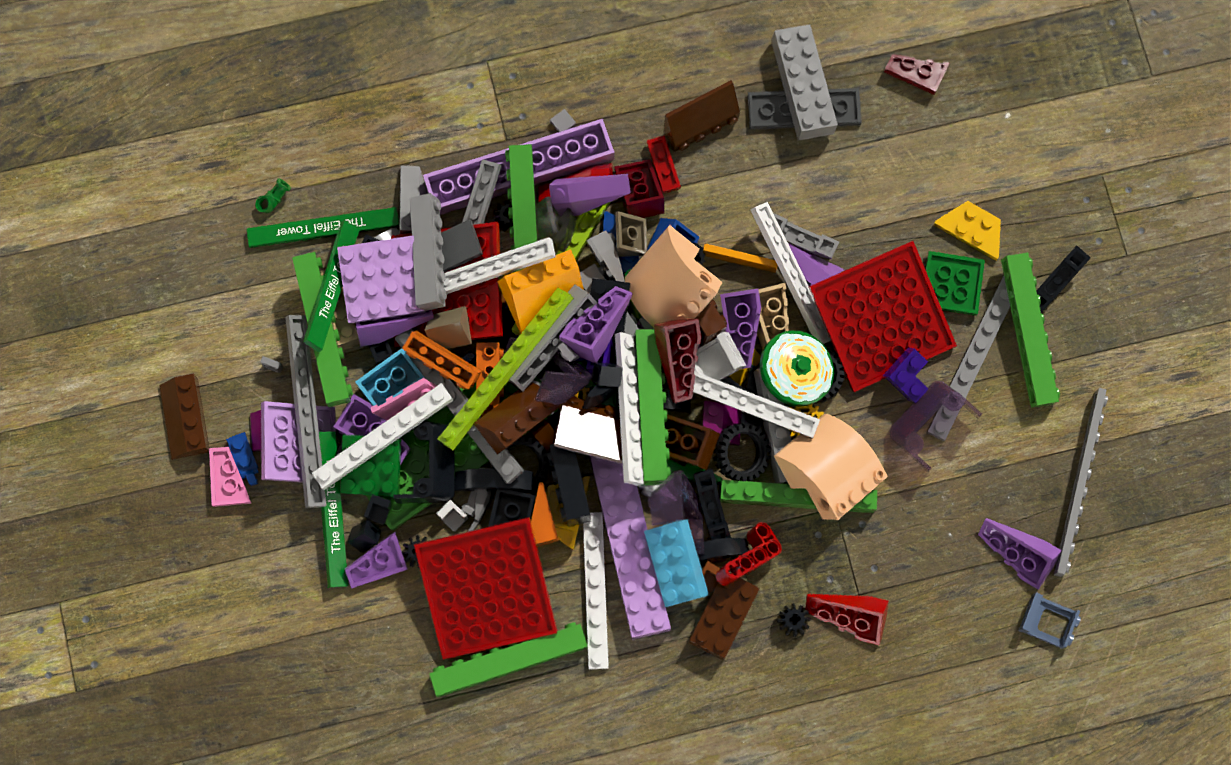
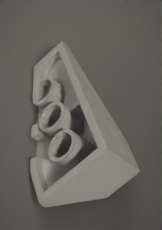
[399,166,428,234]
[586,230,630,307]

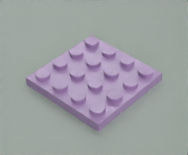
[337,235,425,324]
[261,401,336,482]

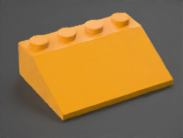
[497,249,584,334]

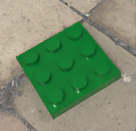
[925,251,985,316]
[340,434,401,497]

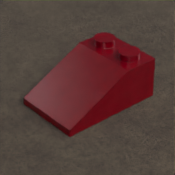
[614,159,665,218]

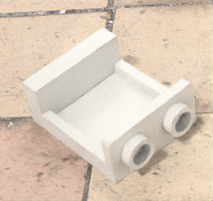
[694,332,746,381]

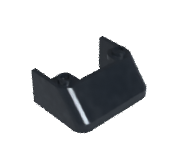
[394,421,455,504]

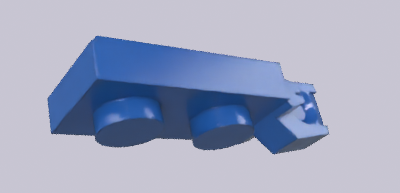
[226,432,259,486]

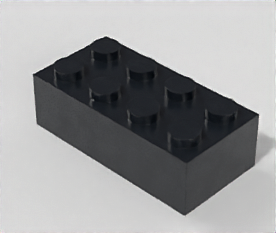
[547,444,591,527]
[488,489,536,527]

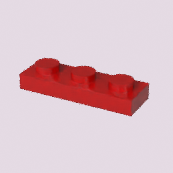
[646,135,681,194]

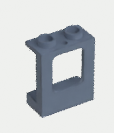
[1018,592,1081,649]

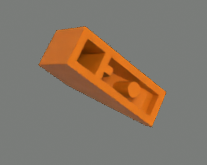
[531,482,559,547]

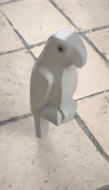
[461,468,492,532]

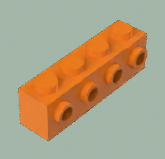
[402,331,482,390]
[476,342,504,417]

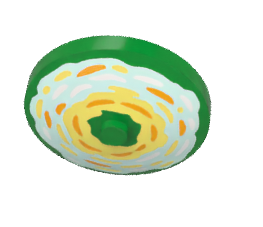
[760,330,834,407]

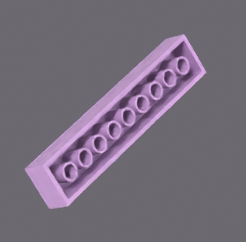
[423,119,614,215]
[589,455,671,640]

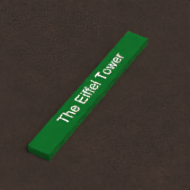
[247,207,399,248]
[303,220,359,352]
[319,432,349,588]

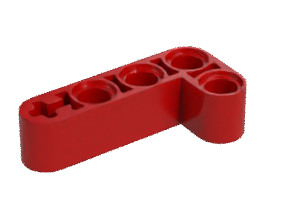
[716,522,782,586]

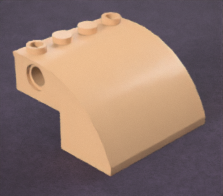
[625,225,722,328]
[774,414,888,520]

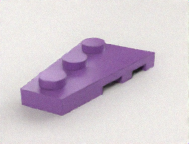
[345,532,407,588]

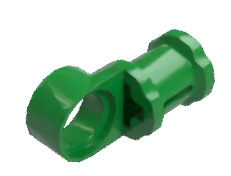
[255,178,291,213]

